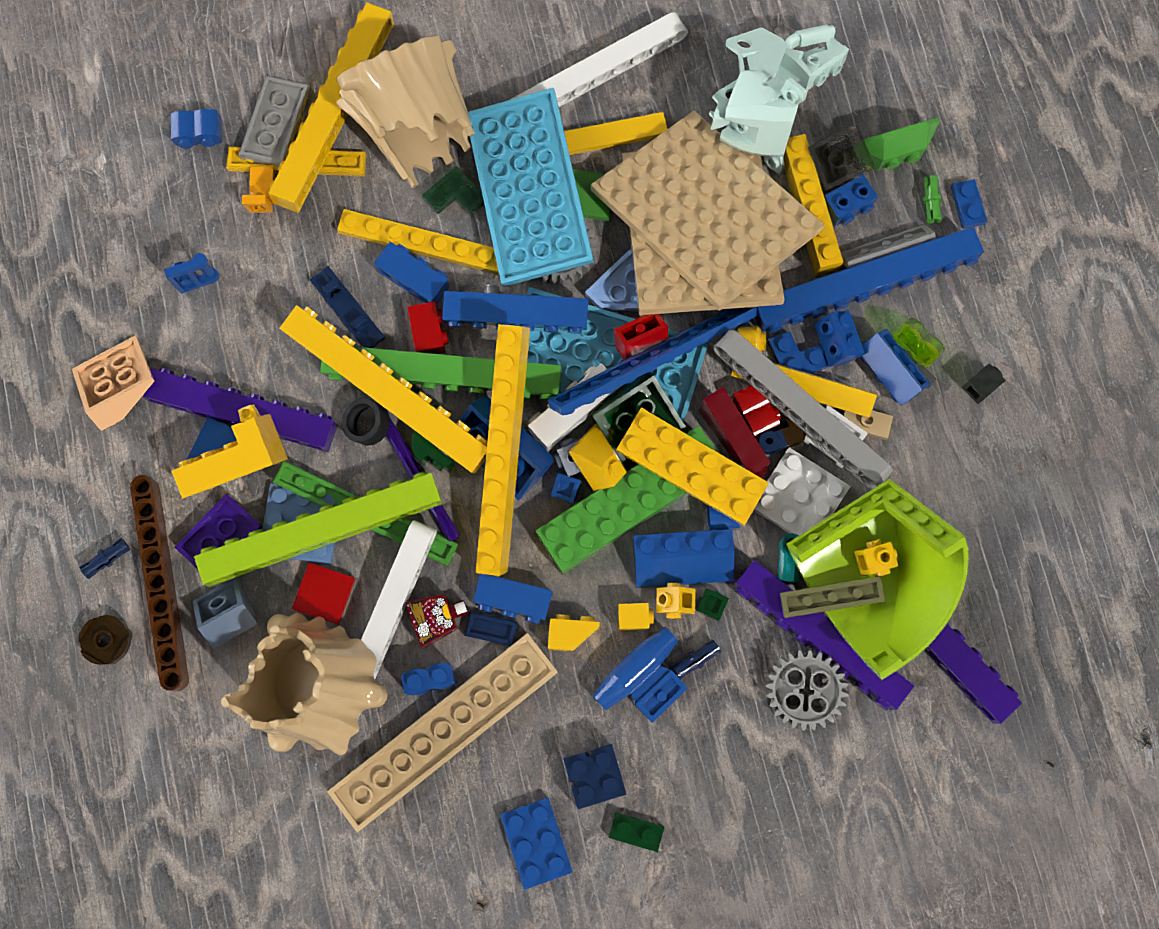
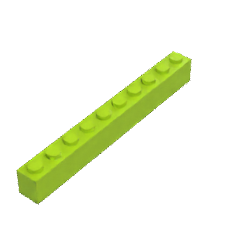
[194,472,443,587]

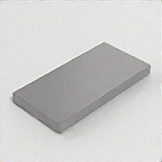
[239,76,311,166]

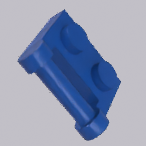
[164,253,220,294]

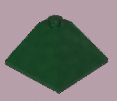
[592,373,689,471]

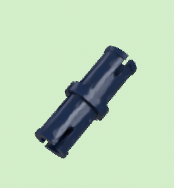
[79,538,131,579]
[672,639,721,680]

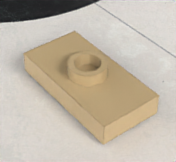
[843,410,893,440]

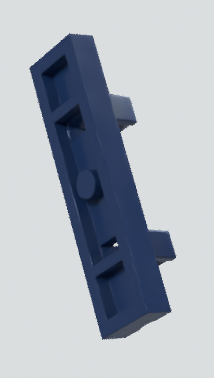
[310,266,386,348]

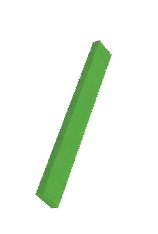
[273,461,458,567]

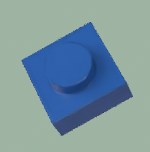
[550,473,582,503]

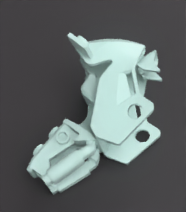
[709,24,849,175]

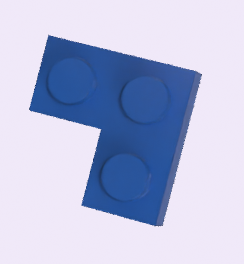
[767,331,829,374]

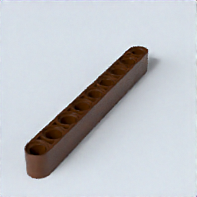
[130,475,189,691]

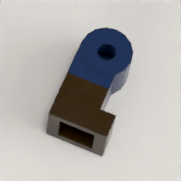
[758,420,805,455]

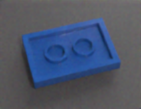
[500,797,573,890]

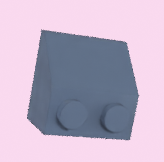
[192,577,258,649]

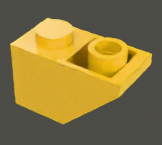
[548,615,600,652]

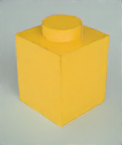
[618,603,654,631]

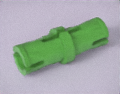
[923,175,942,224]

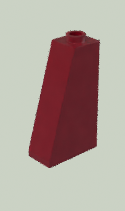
[698,387,770,477]

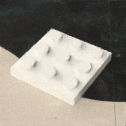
[754,447,850,535]

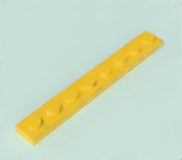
[337,209,499,275]

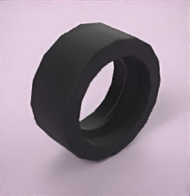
[342,398,390,446]

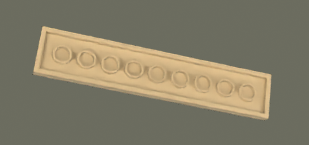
[327,633,558,833]

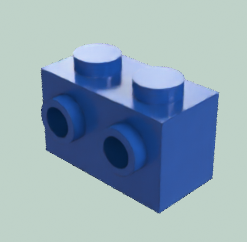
[824,174,878,227]
[814,310,865,367]

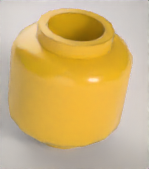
[737,326,766,353]

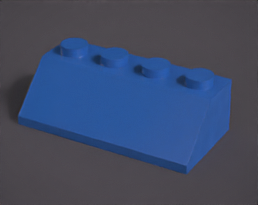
[460,395,555,501]
[633,529,735,588]

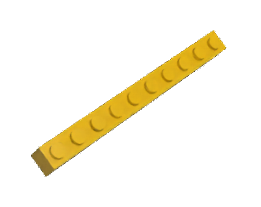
[268,2,394,213]
[279,305,488,474]
[476,324,530,576]

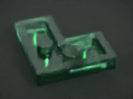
[422,166,484,216]

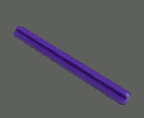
[386,418,460,541]

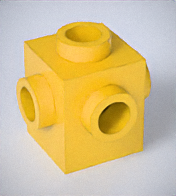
[854,539,898,577]
[656,583,695,619]

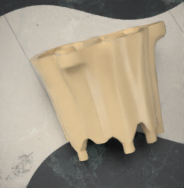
[336,36,475,188]
[221,613,387,755]

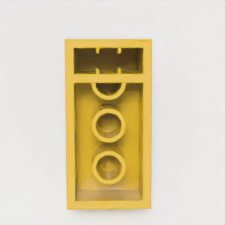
[171,405,288,499]

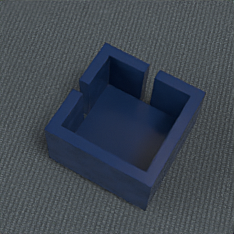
[563,744,627,809]

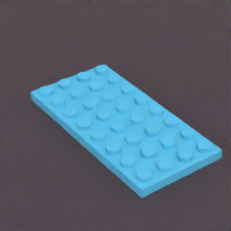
[468,87,594,287]
[526,287,708,423]

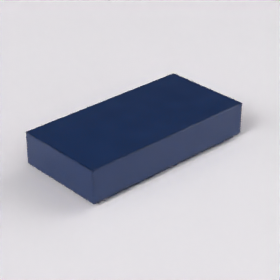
[464,612,518,646]

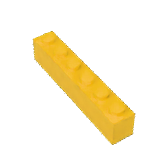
[783,134,843,277]

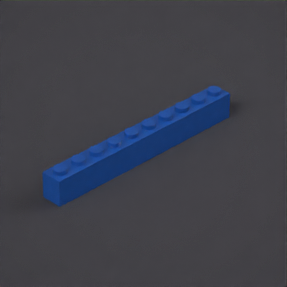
[755,227,984,333]

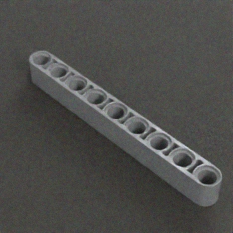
[713,329,893,489]

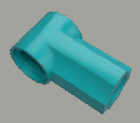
[777,533,800,583]

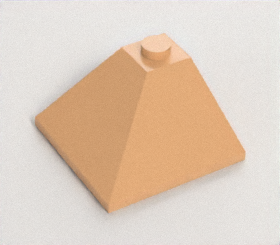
[72,335,154,431]

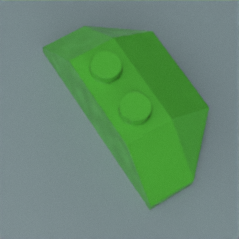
[847,117,940,170]

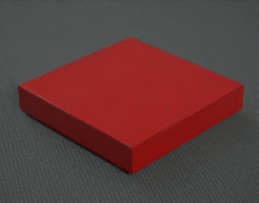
[292,563,356,625]

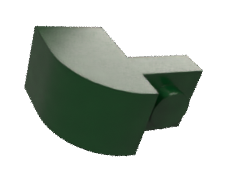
[412,431,454,472]

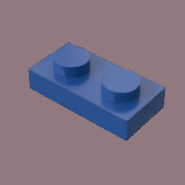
[950,179,987,229]

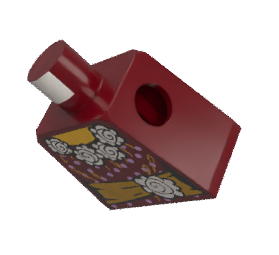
[405,595,468,649]

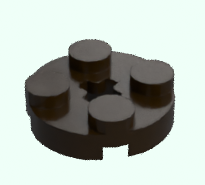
[79,615,132,665]

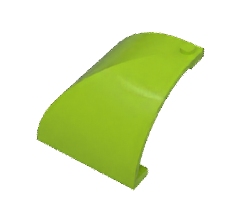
[786,479,968,680]

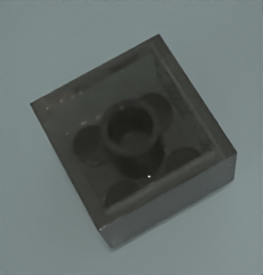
[808,125,876,190]

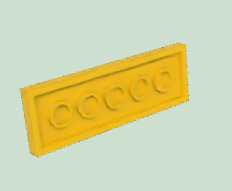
[616,408,769,526]

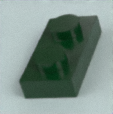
[609,812,665,853]

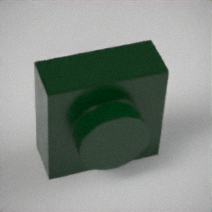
[696,588,729,621]

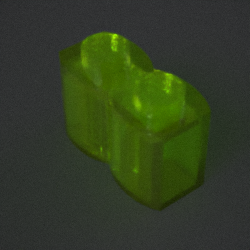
[893,317,945,368]

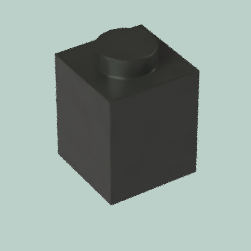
[962,363,1006,404]

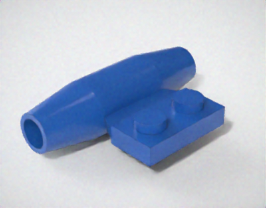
[593,627,688,723]

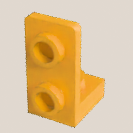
[242,166,274,213]

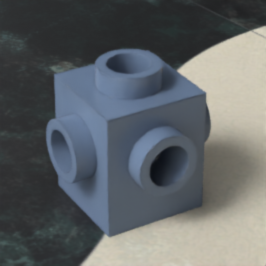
[554,436,581,477]

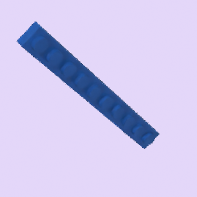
[548,307,758,416]

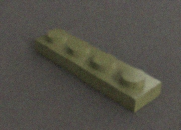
[779,576,885,618]

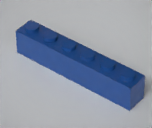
[442,291,588,334]

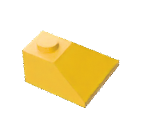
[568,424,627,491]

